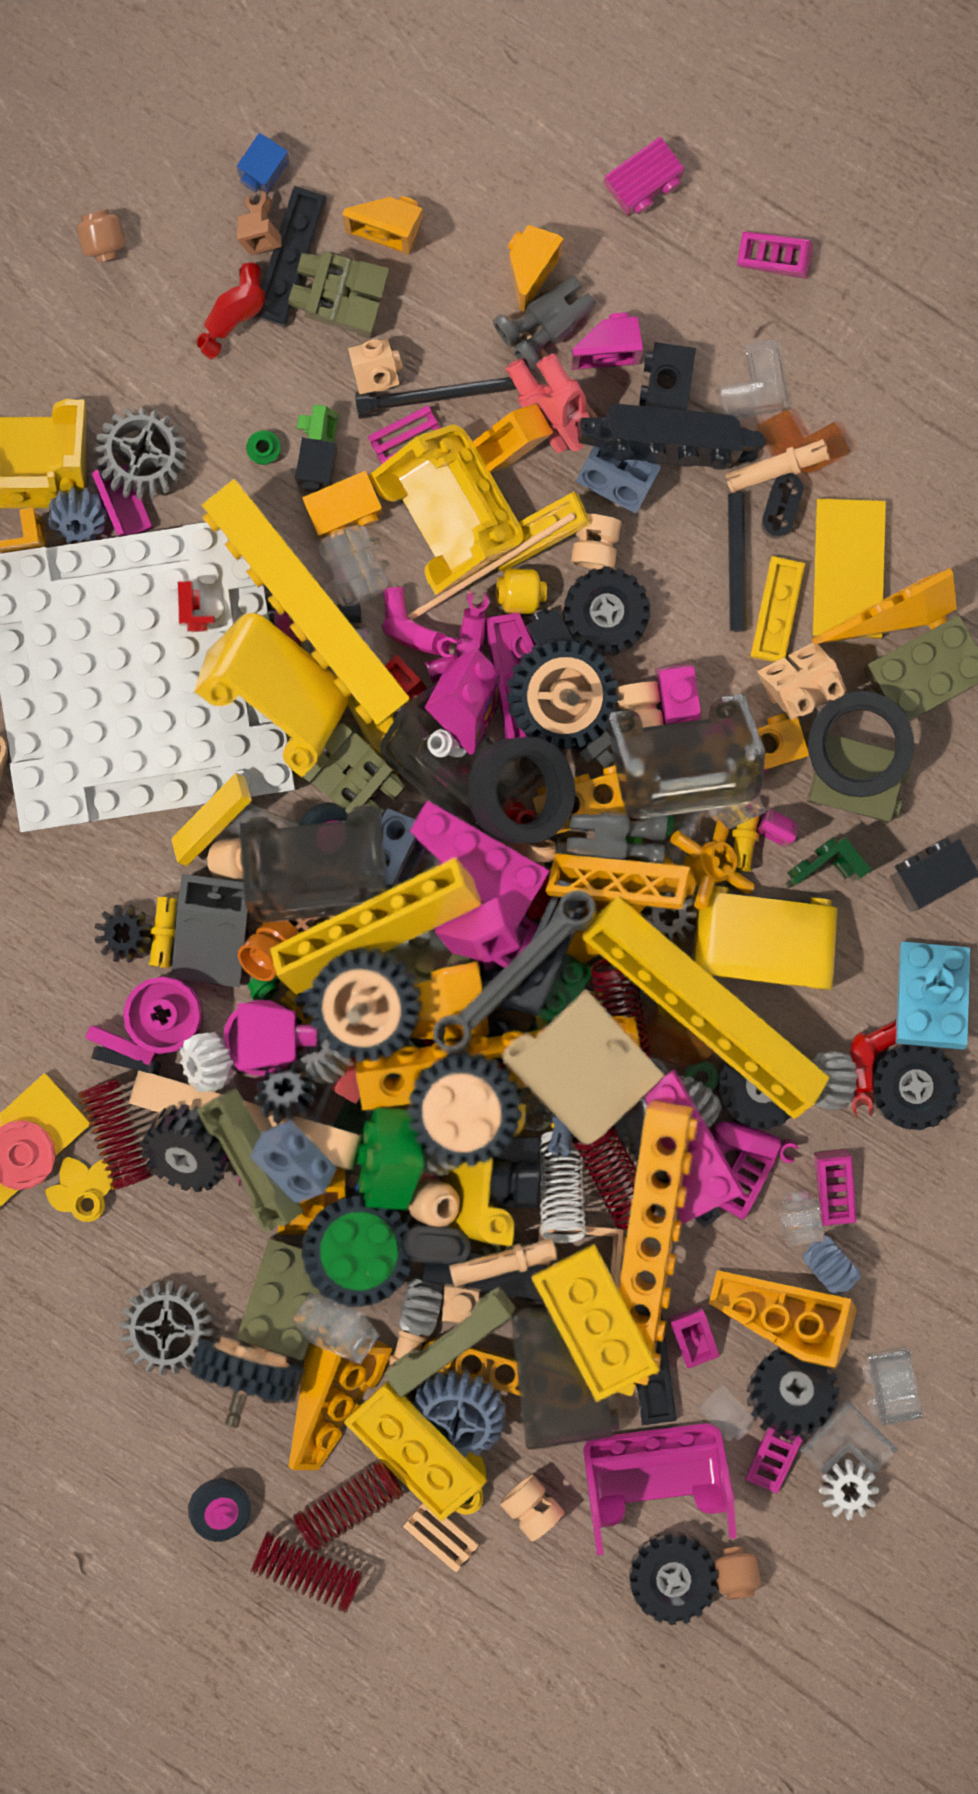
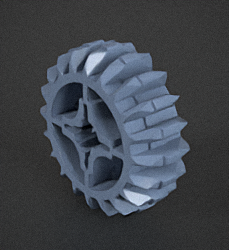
[413,1368,506,1458]

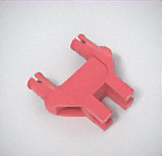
[505,354,590,453]

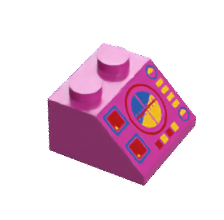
[424,648,500,755]

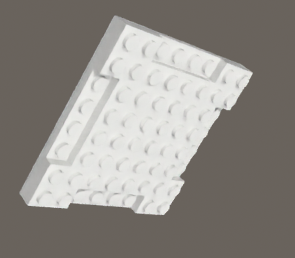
[0,522,296,832]

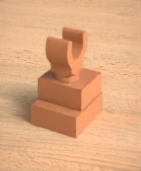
[237,191,282,255]

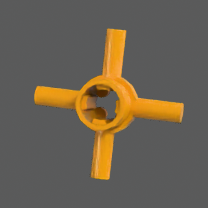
[670,816,755,910]

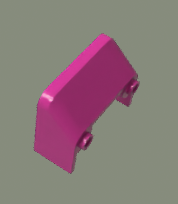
[583,1424,737,1556]

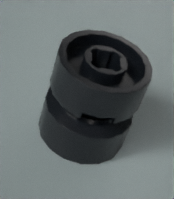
[488,1159,539,1208]

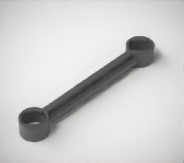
[433,890,597,1055]

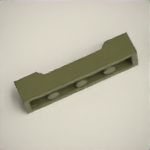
[197,1089,304,1233]
[384,1286,516,1397]

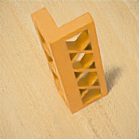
[546,854,696,909]

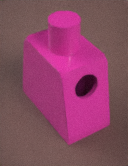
[655,663,701,733]
[238,1003,317,1070]

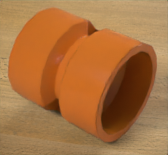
[238,916,299,981]

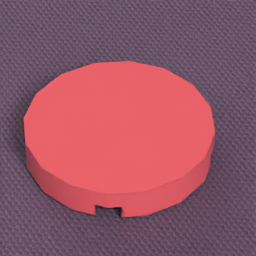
[0,1120,56,1190]

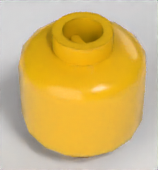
[496,568,547,614]

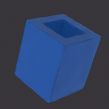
[236,132,290,194]

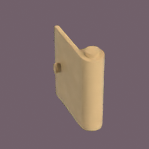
[503,991,664,1144]

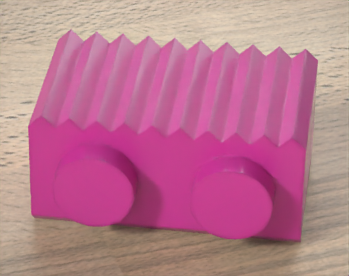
[603,137,684,216]

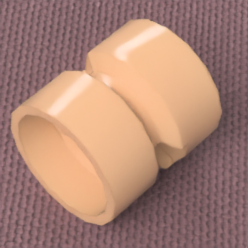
[571,514,622,570]
[614,682,665,737]
[500,1474,565,1542]

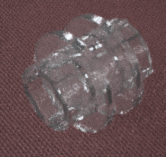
[316,525,391,607]

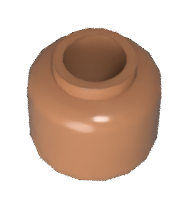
[76,209,126,263]
[713,1546,761,1600]

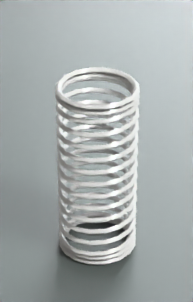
[539,1131,586,1243]

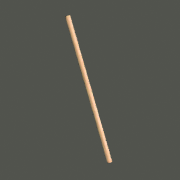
[408,512,576,620]

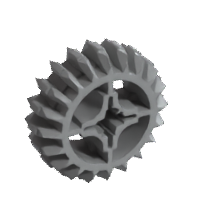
[94,406,187,500]
[119,1281,214,1376]

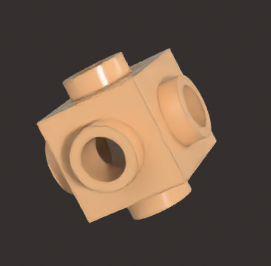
[348,338,403,395]

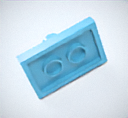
[896,941,970,1050]

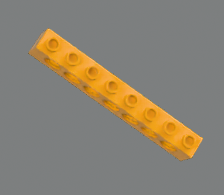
[531,713,809,835]
[356,1016,639,1111]
[619,1100,698,1385]

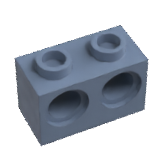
[575,447,661,514]
[358,808,427,888]
[250,1120,337,1203]

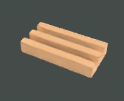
[403,1503,479,1572]

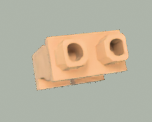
[757,642,847,720]

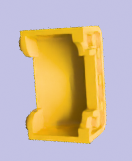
[0,398,87,508]
[368,425,523,595]
[194,613,350,777]
[692,886,838,991]
[441,1103,526,1246]

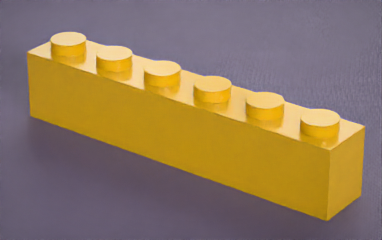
[270,858,481,995]

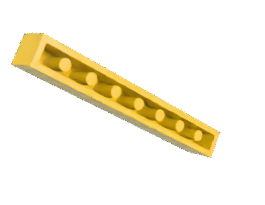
[202,479,411,727]
[582,896,830,1119]

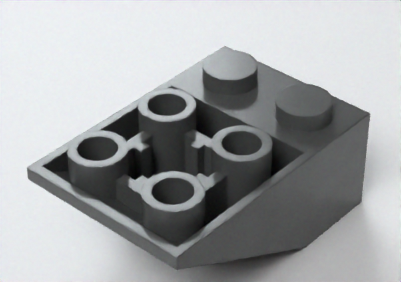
[171,874,254,988]

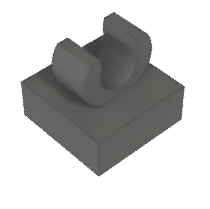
[572,729,615,768]

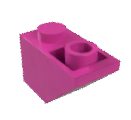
[435,897,520,963]

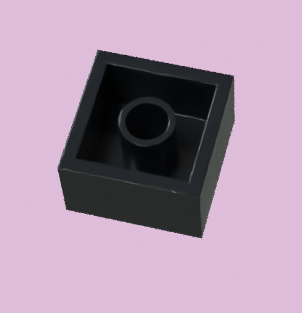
[889,837,978,912]

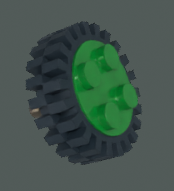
[301,1196,411,1307]

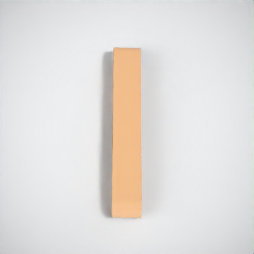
[129,1071,362,1170]

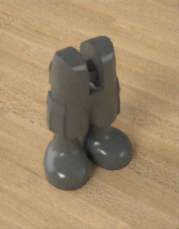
[492,276,596,371]
[566,809,667,864]

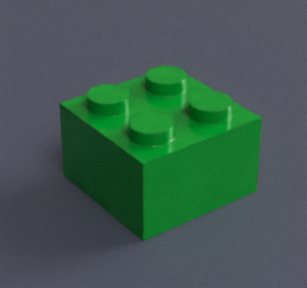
[356,1108,424,1210]

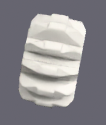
[180,1032,234,1092]
[819,1459,879,1520]

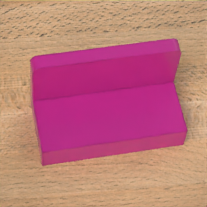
[91,464,153,537]

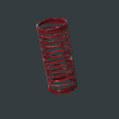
[590,959,652,1059]
[77,1079,154,1191]
[573,1124,656,1230]
[293,1459,404,1553]
[250,1531,363,1613]

